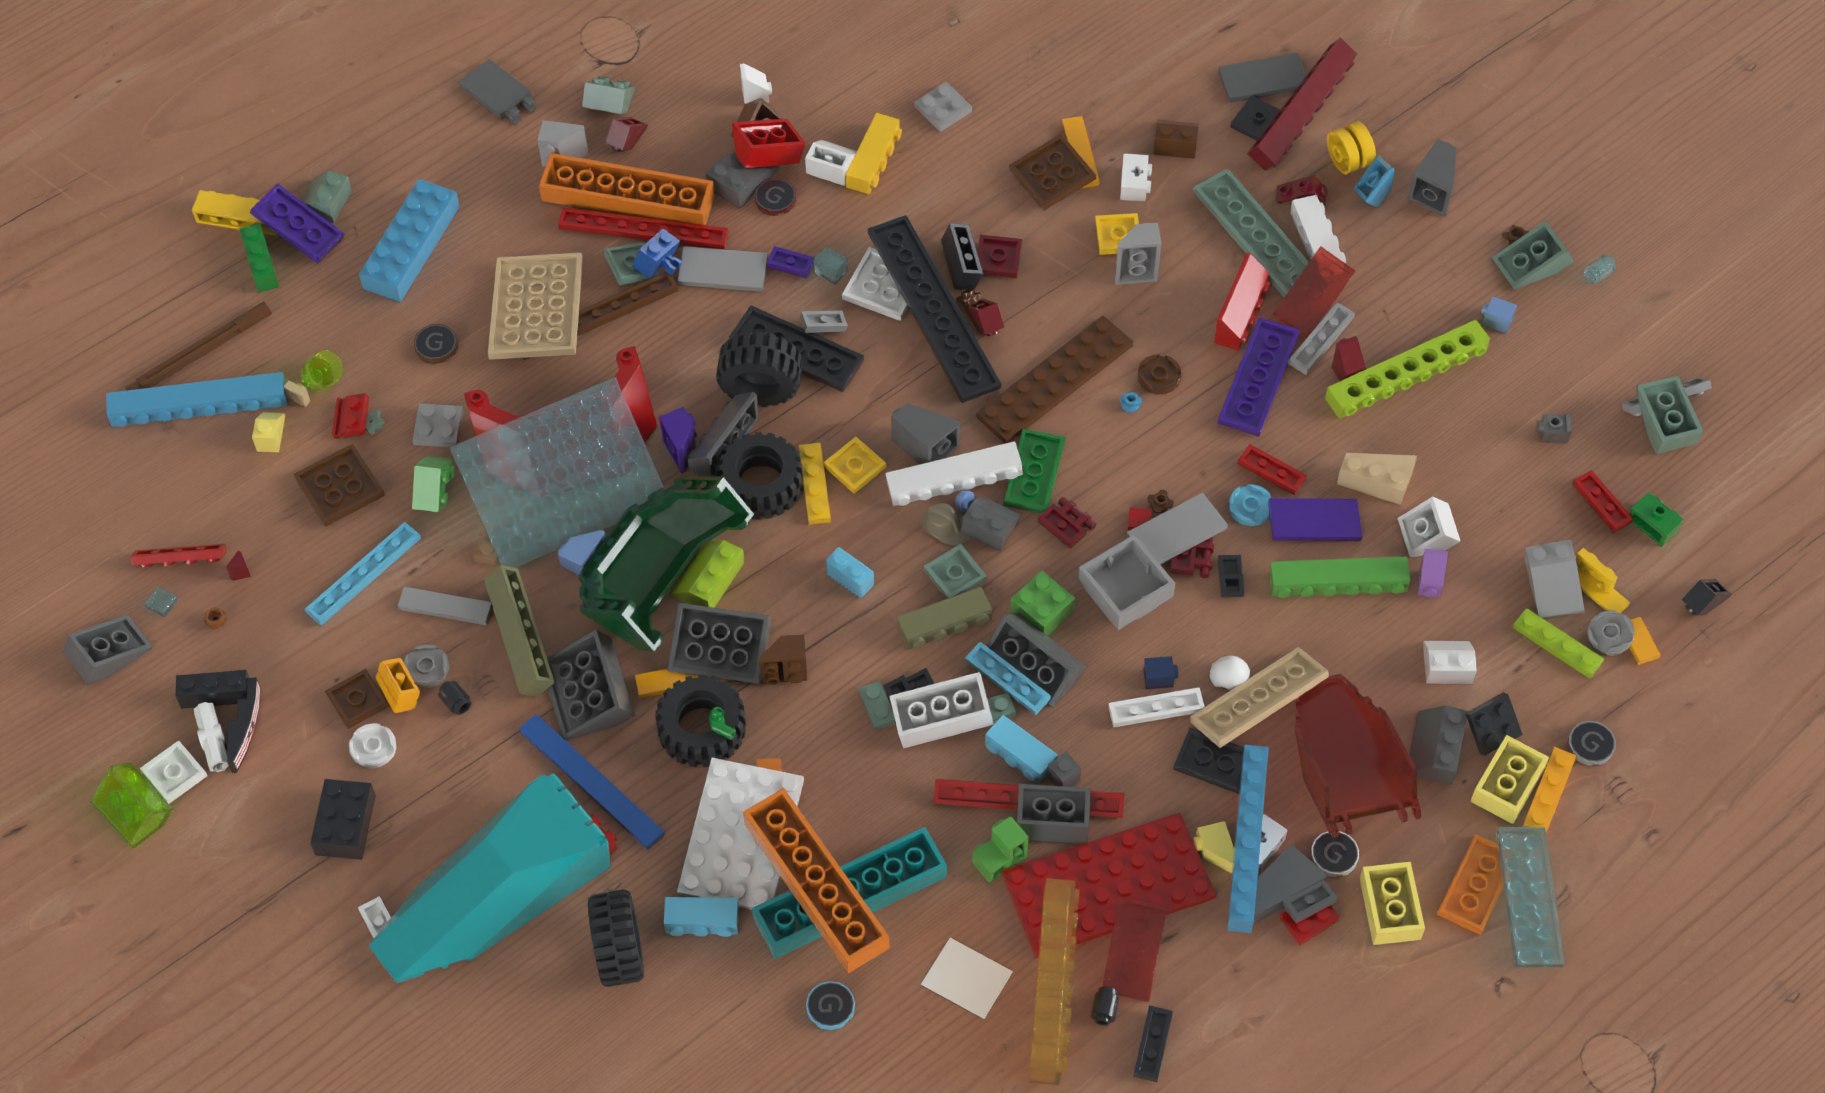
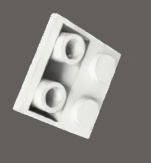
[805,140,857,186]

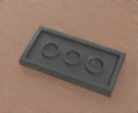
[1218,53,1306,103]

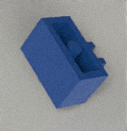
[633,229,682,279]

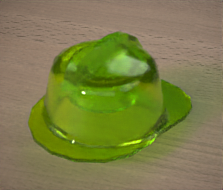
[301,350,343,391]

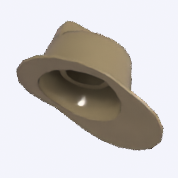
[922,504,971,546]

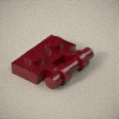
[1038,497,1097,549]
[1170,537,1214,578]

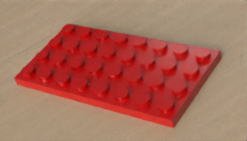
[1002,813,1216,958]

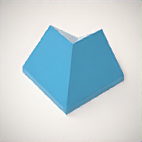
[1353,155,1395,208]

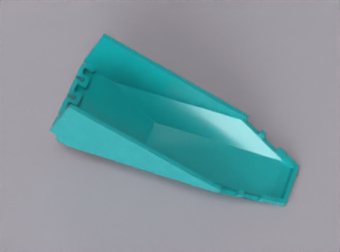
[369,773,611,984]

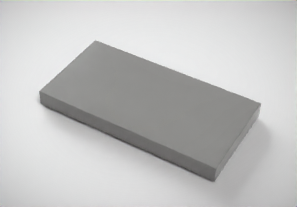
[678,246,768,292]
[1127,493,1228,564]

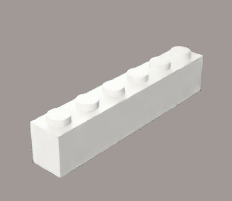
[885,441,1023,506]

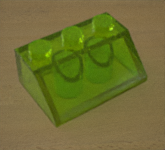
[90,763,173,848]

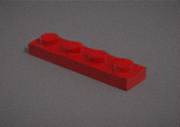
[130,544,226,567]

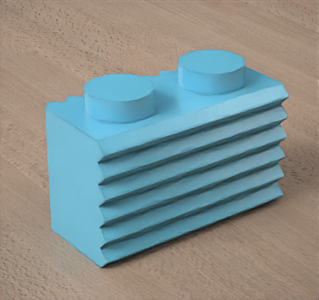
[826,547,874,598]

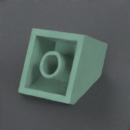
[301,171,352,223]

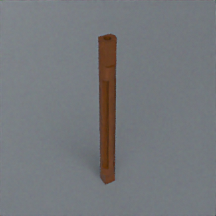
[125,301,272,390]

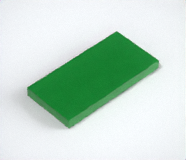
[1003,429,1066,514]

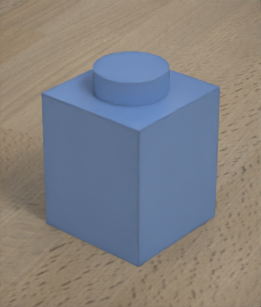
[1481,296,1517,334]

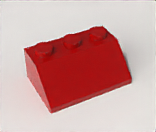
[732,119,806,168]

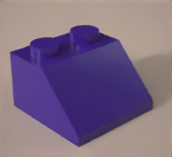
[659,407,697,474]

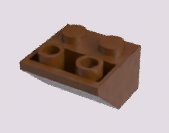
[759,634,807,685]

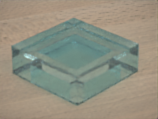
[145,587,178,617]

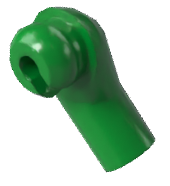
[709,707,736,740]

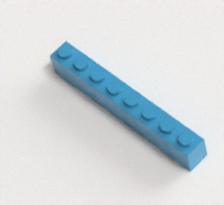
[106,372,288,427]
[1227,744,1269,933]

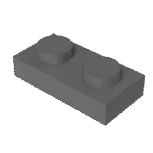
[1283,879,1337,923]

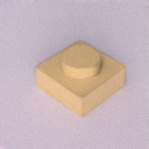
[284,380,310,407]

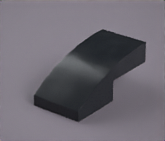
[1218,555,1244,598]
[883,668,935,698]

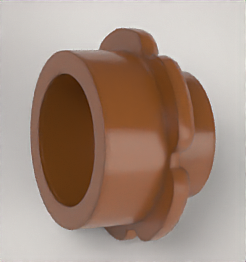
[204,607,227,629]

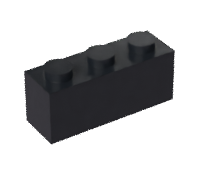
[941,223,983,290]
[175,670,249,709]

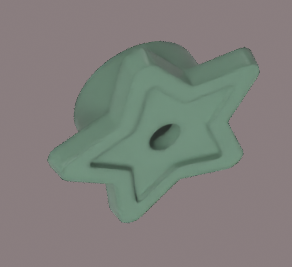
[365,409,385,435]

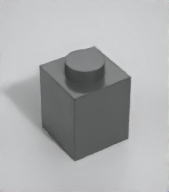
[1047,752,1081,787]

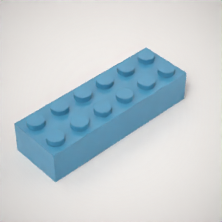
[359,179,460,302]

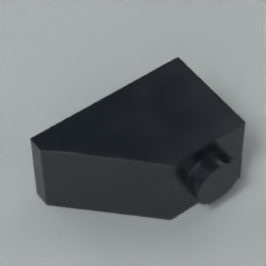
[1682,579,1732,615]

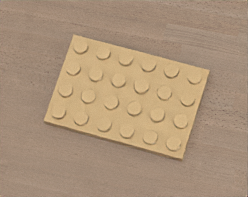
[488,253,583,360]

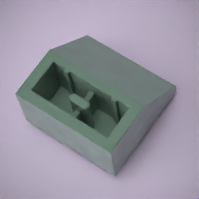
[582,76,635,114]

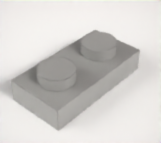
[800,311,848,333]

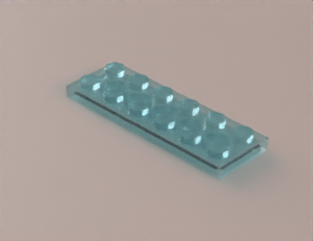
[1496,827,1565,967]

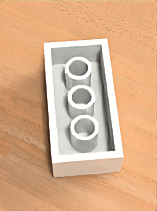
[890,672,994,749]

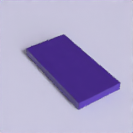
[250,183,345,264]
[1268,498,1363,541]

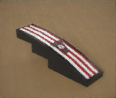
[227,677,261,773]

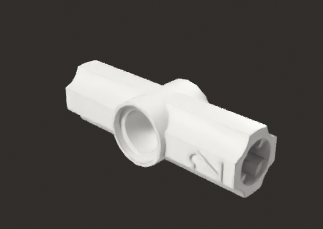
[194,702,229,772]

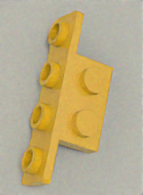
[1575,548,1630,613]

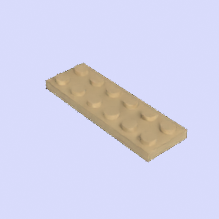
[1190,647,1329,748]

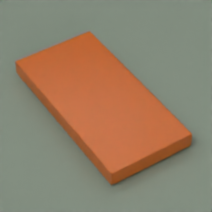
[1436,834,1519,935]

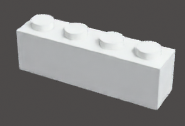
[1290,195,1346,278]

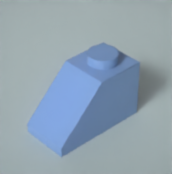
[558,530,606,575]

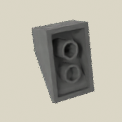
[706,152,779,209]
[63,614,152,685]

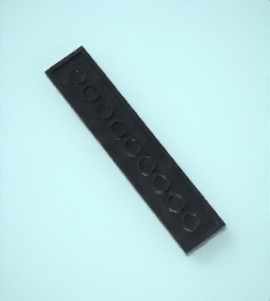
[867,215,1002,403]

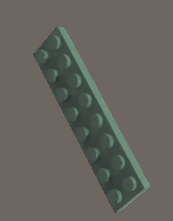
[1193,169,1328,308]

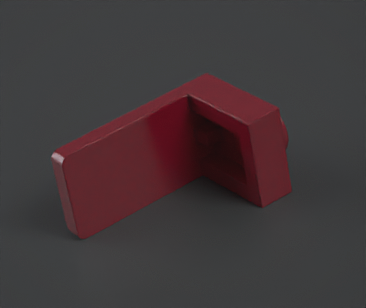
[1276,175,1328,206]

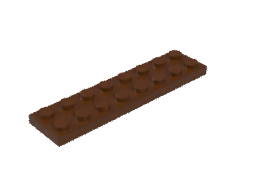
[976,315,1133,444]

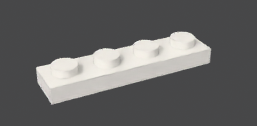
[1108,688,1205,728]

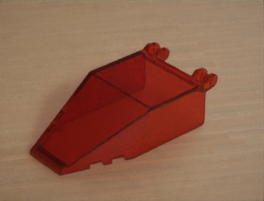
[1295,674,1422,838]

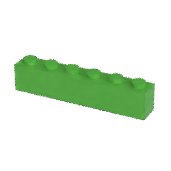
[1269,557,1410,598]

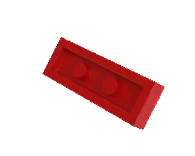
[1237,444,1307,496]
[1572,470,1633,533]

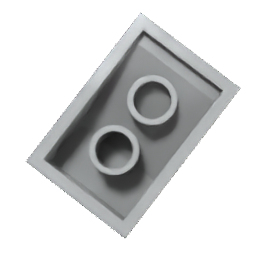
[1524,540,1585,619]

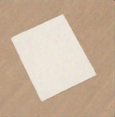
[921,938,1013,1019]

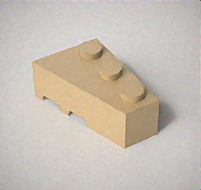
[1337,453,1417,505]

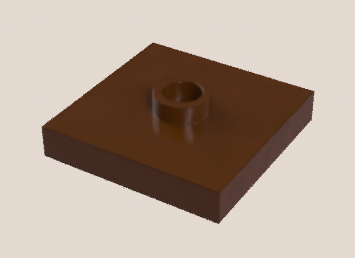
[325,669,389,729]

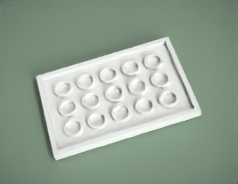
[677,758,804,910]

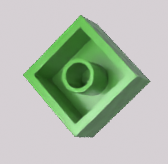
[1010,571,1075,636]

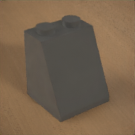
[1408,139,1456,217]
[891,403,961,464]

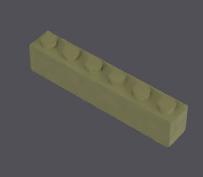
[484,565,555,697]

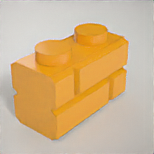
[375,658,420,713]

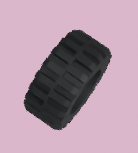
[716,332,803,407]
[717,432,803,519]
[655,675,746,768]
[587,889,644,987]

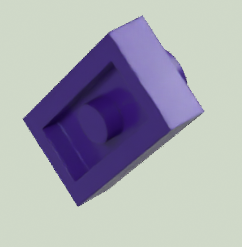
[767,246,814,279]

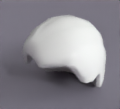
[1210,655,1250,691]

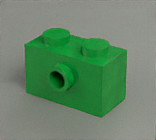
[1629,492,1684,547]

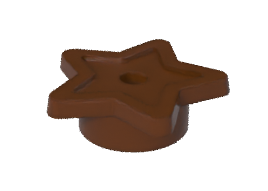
[1502,225,1529,245]

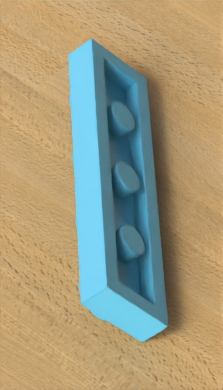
[965,642,1051,715]

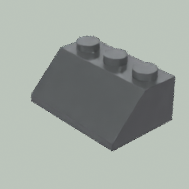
[1406,706,1468,784]
[1017,784,1090,843]

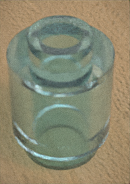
[1584,254,1616,284]

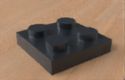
[1465,692,1523,756]

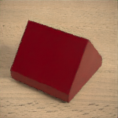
[226,550,251,581]

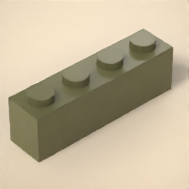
[897,587,992,650]

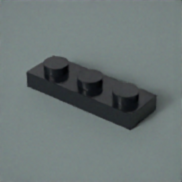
[1133,1005,1173,1082]

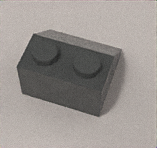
[961,496,1021,551]

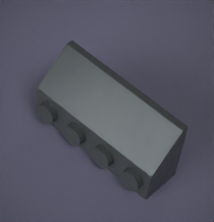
[687,392,759,477]
[987,612,1087,707]

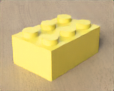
[1471,735,1549,824]
[1359,862,1425,945]

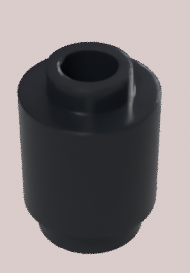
[438,681,472,715]
[1091,987,1119,1026]

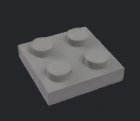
[914,82,972,132]
[412,404,464,448]

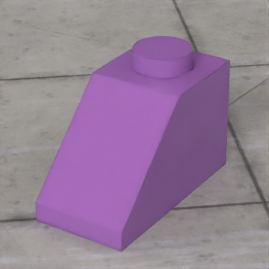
[1417,549,1448,598]

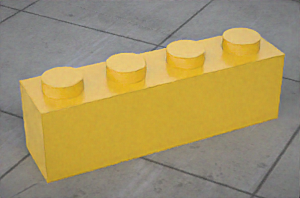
[846,113,902,194]
[192,190,277,236]

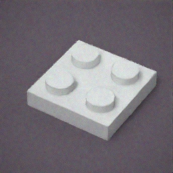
[140,741,207,804]

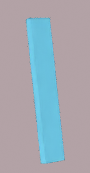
[305,522,421,626]

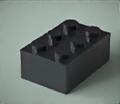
[310,779,376,860]

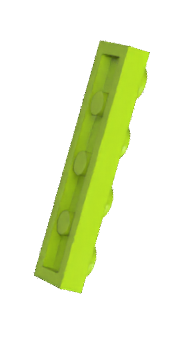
[1513,608,1604,679]

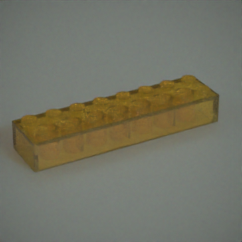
[1029,878,1079,1085]

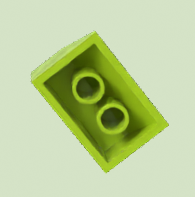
[671,540,744,608]

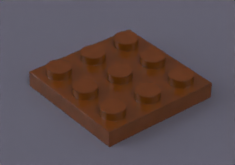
[1009,134,1096,211]
[293,444,385,527]

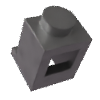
[1537,413,1571,443]

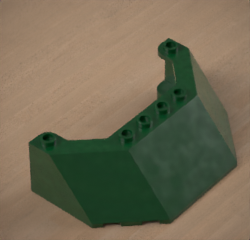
[579,476,754,651]

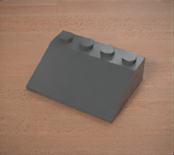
[668,603,772,684]
[547,630,635,741]

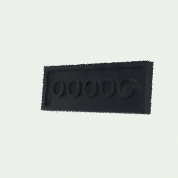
[729,305,864,392]

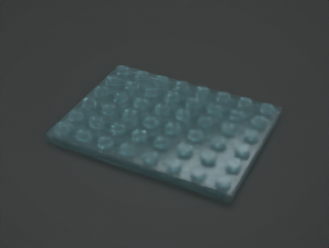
[450,377,665,568]

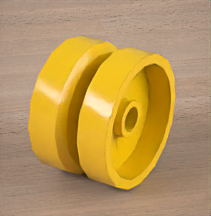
[1327,121,1376,175]

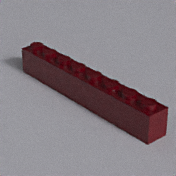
[1247,37,1358,170]

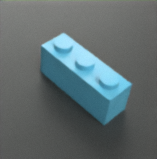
[985,715,1058,784]
[664,897,739,937]

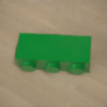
[239,223,279,293]

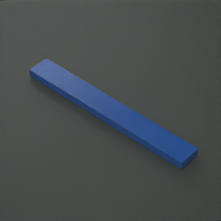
[519,714,665,850]

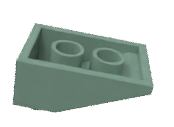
[1492,221,1574,290]
[1636,376,1704,454]

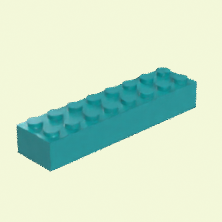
[752,827,947,959]

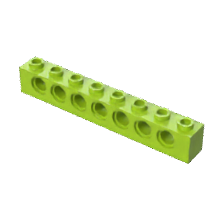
[1325,320,1490,418]

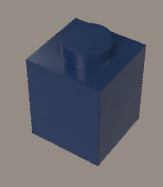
[1143,656,1178,689]

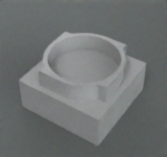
[1078,534,1175,630]

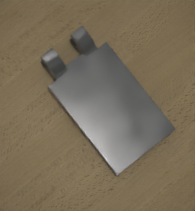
[459,59,537,125]

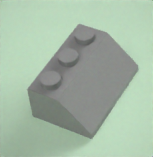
[1115,223,1162,285]

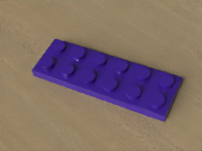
[1217,317,1300,437]

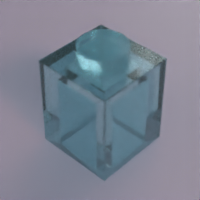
[813,246,848,285]

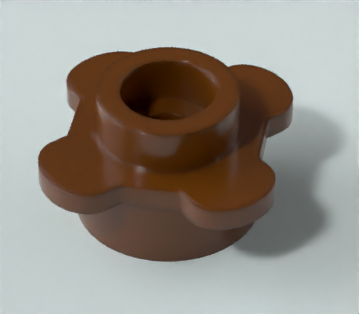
[956,289,981,307]
[1147,490,1174,513]

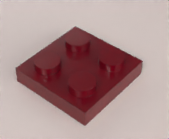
[977,235,1022,278]

